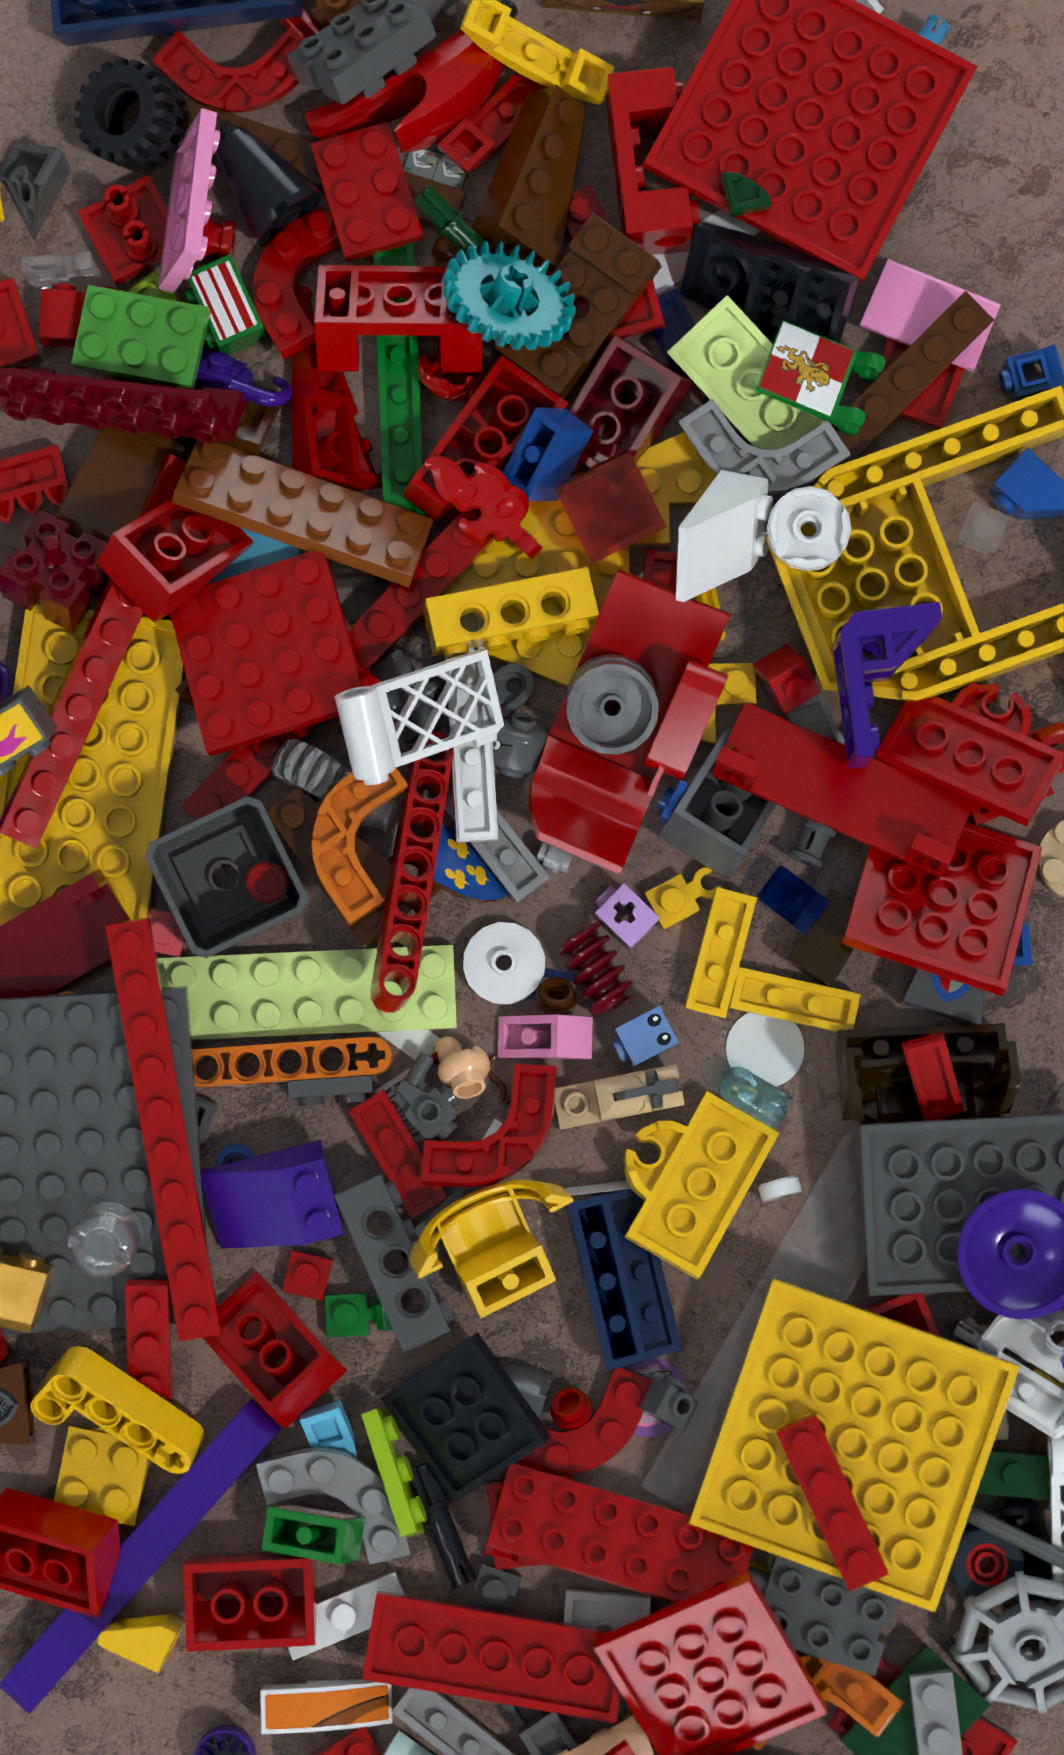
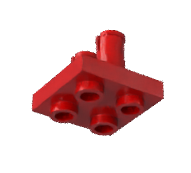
[77,175,168,286]

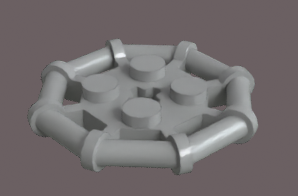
[950,1571,1064,1714]

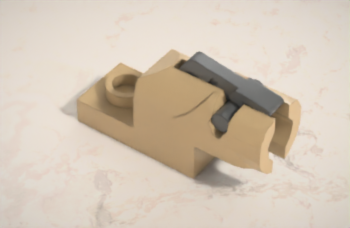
[555,1064,684,1130]

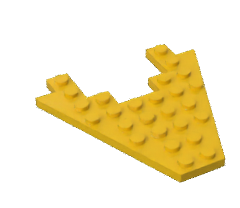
[425,432,756,745]

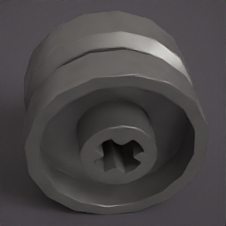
[566,654,659,755]

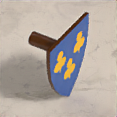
[431,823,510,903]

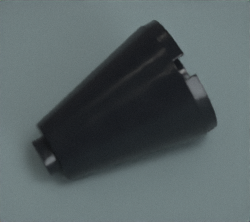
[215,125,322,244]

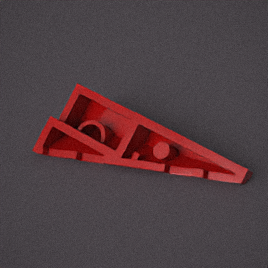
[291,285,382,491]

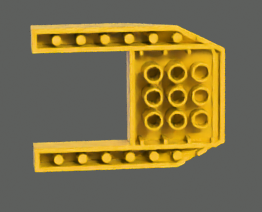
[765,386,1064,702]

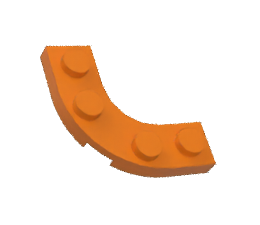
[312,768,408,926]
[753,1655,904,1750]

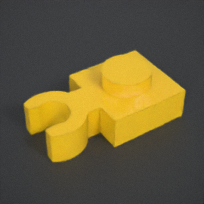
[644,867,721,930]

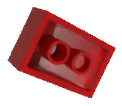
[97,498,254,623]
[203,1271,348,1429]

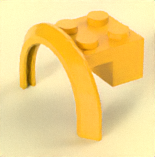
[409,1180,574,1318]

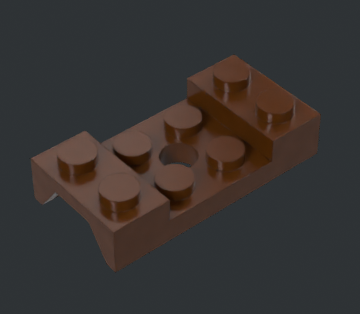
[494,212,661,399]

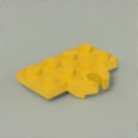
[623,1091,779,1280]

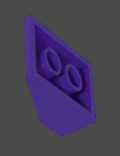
[200,1139,344,1249]

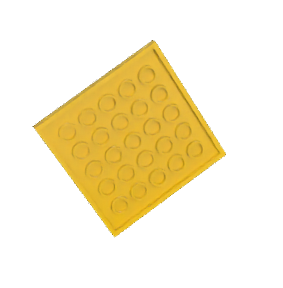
[689,1278,1020,1612]

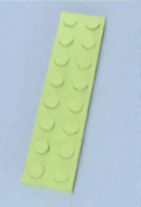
[157,945,457,1041]

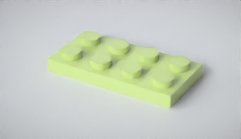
[667,295,831,450]

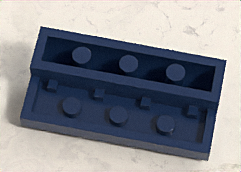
[565,1189,682,1370]

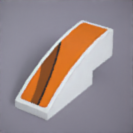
[261,1679,393,1734]

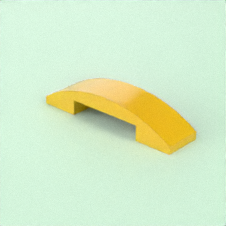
[460,0,615,105]

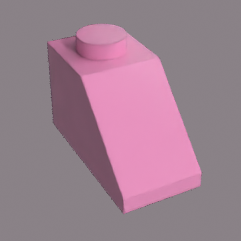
[497,1015,593,1059]

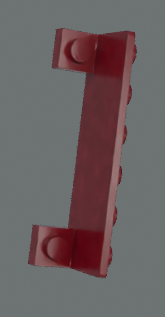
[0,365,246,444]
[0,868,131,999]

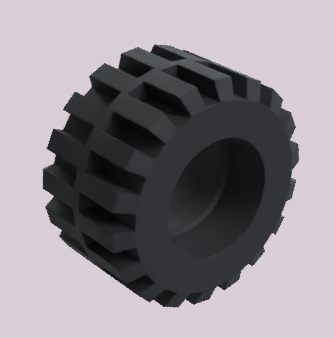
[75,58,188,172]

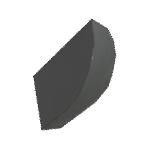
[502,1363,554,1417]

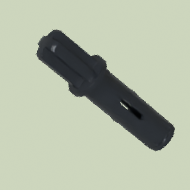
[411,1463,478,1590]

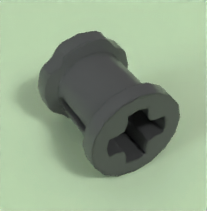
[787,817,837,869]

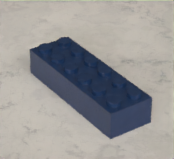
[51,0,303,46]

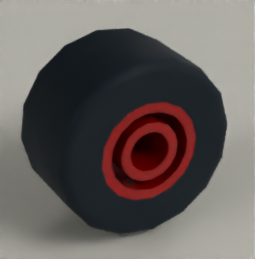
[948,1524,1024,1597]

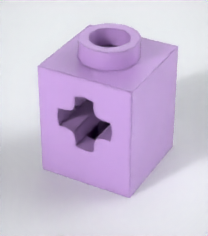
[594,883,660,951]

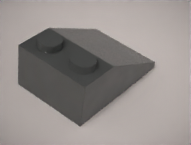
[659,727,776,880]

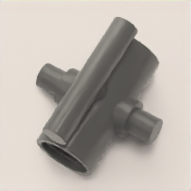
[373,650,446,744]

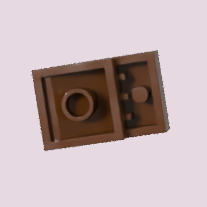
[57,427,187,543]

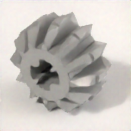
[271,739,345,800]

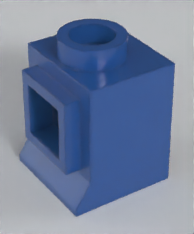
[999,344,1064,403]

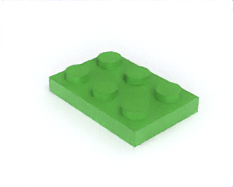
[71,285,211,390]

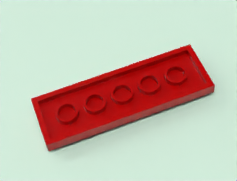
[362,1591,621,1723]

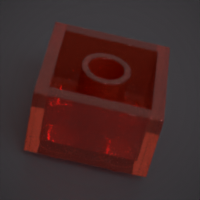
[553,449,667,564]

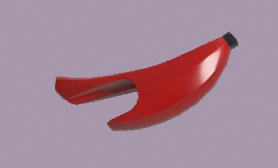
[302,0,518,154]

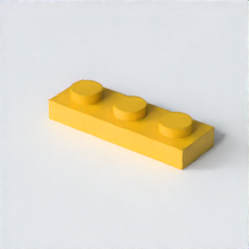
[684,887,757,1019]
[729,967,861,1032]

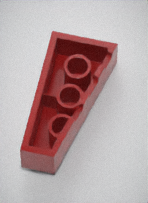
[403,355,569,520]

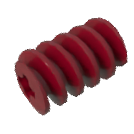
[558,921,639,1015]

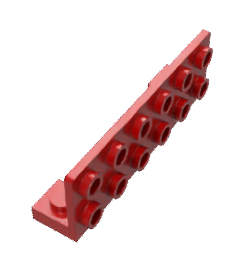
[711,703,973,878]
[483,1463,753,1603]

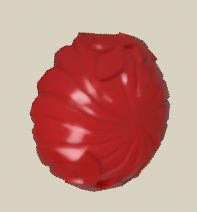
[417,346,485,402]

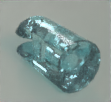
[719,1067,794,1131]

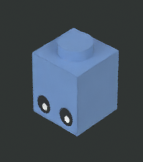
[611,1006,679,1067]

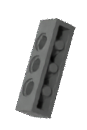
[334,1175,455,1353]

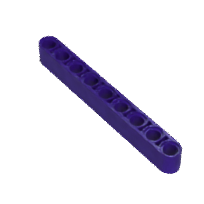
[0,1399,282,1714]

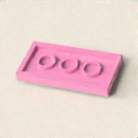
[158,108,220,293]

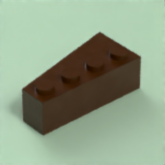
[472,84,586,272]
[266,788,432,949]

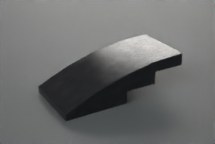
[679,222,859,343]

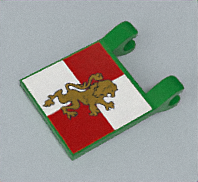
[755,320,885,436]

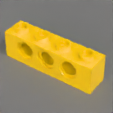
[422,567,599,659]

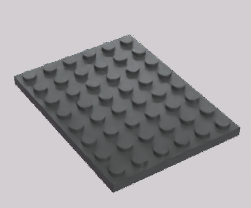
[0,986,208,1335]

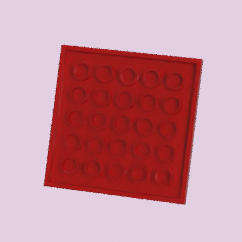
[642,0,978,284]

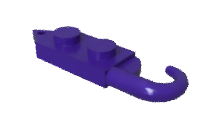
[196,347,293,407]

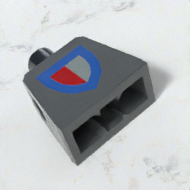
[898,968,985,1025]

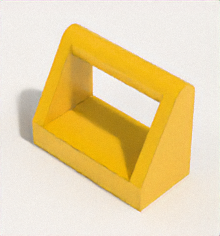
[98,1613,185,1673]

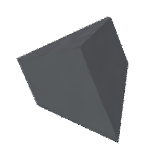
[0,142,71,240]

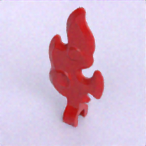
[424,456,543,559]

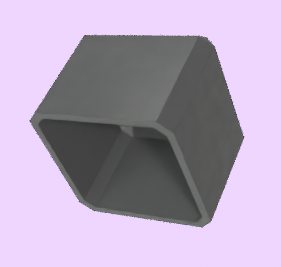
[145,796,308,958]

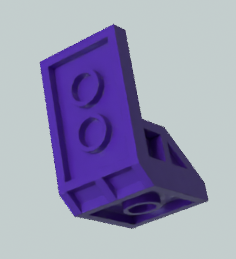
[832,602,942,769]

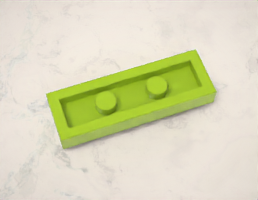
[361,1409,427,1538]

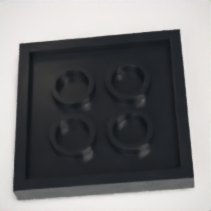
[381,1332,552,1503]

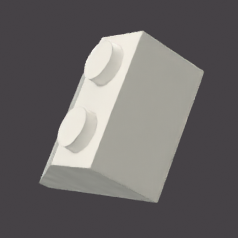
[676,470,773,602]

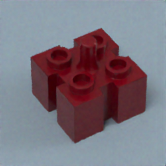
[0,510,110,633]

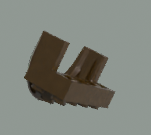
[835,1023,1021,1124]

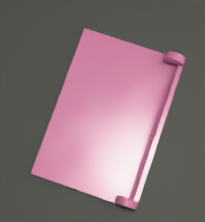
[860,259,1001,372]

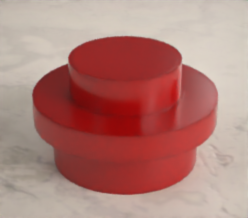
[550,1388,593,1429]

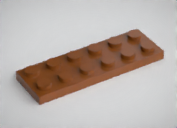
[172,440,434,588]

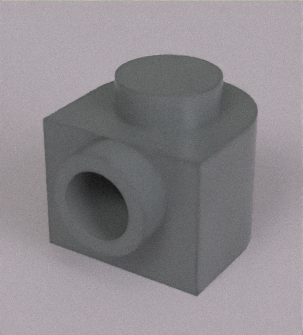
[638,1374,699,1432]

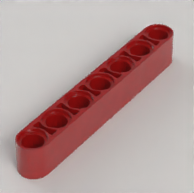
[370,731,454,1013]

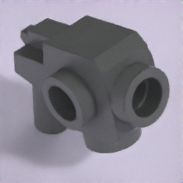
[390,1052,460,1141]

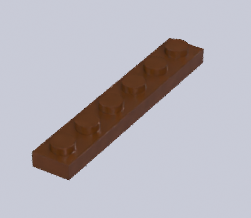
[806,291,994,487]

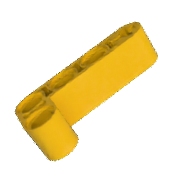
[30,1346,205,1474]

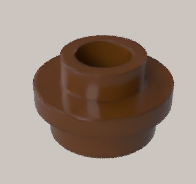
[535,977,577,1015]

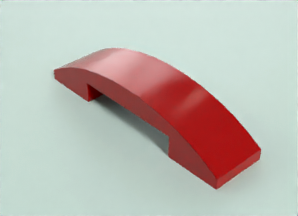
[437,35,557,174]

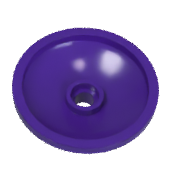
[957,1189,1064,1319]

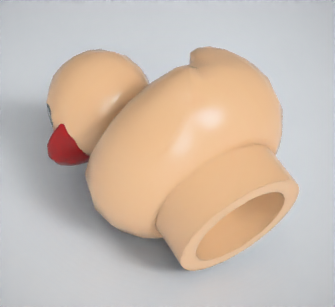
[430,1036,490,1099]

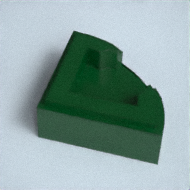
[721,172,772,217]

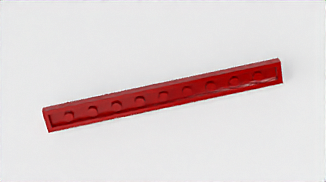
[0,454,187,849]
[181,511,495,820]
[105,917,222,1341]

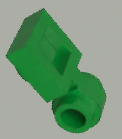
[325,1292,406,1338]

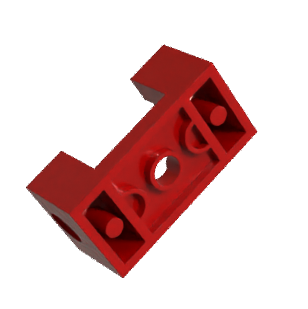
[606,67,699,255]
[314,265,484,373]

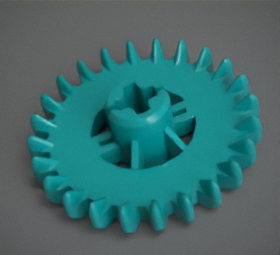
[442,241,576,350]

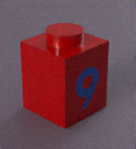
[752,644,820,714]

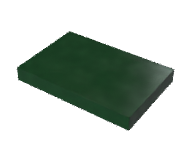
[839,1643,990,1755]

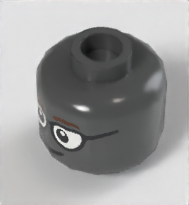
[493,713,547,778]

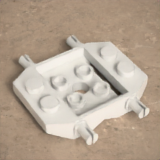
[953,1309,1064,1440]

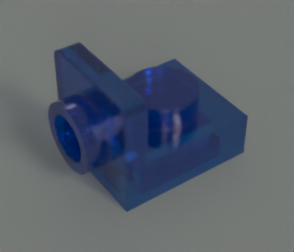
[757,865,830,934]

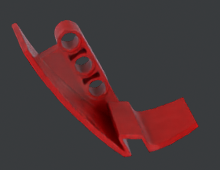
[528,569,731,874]

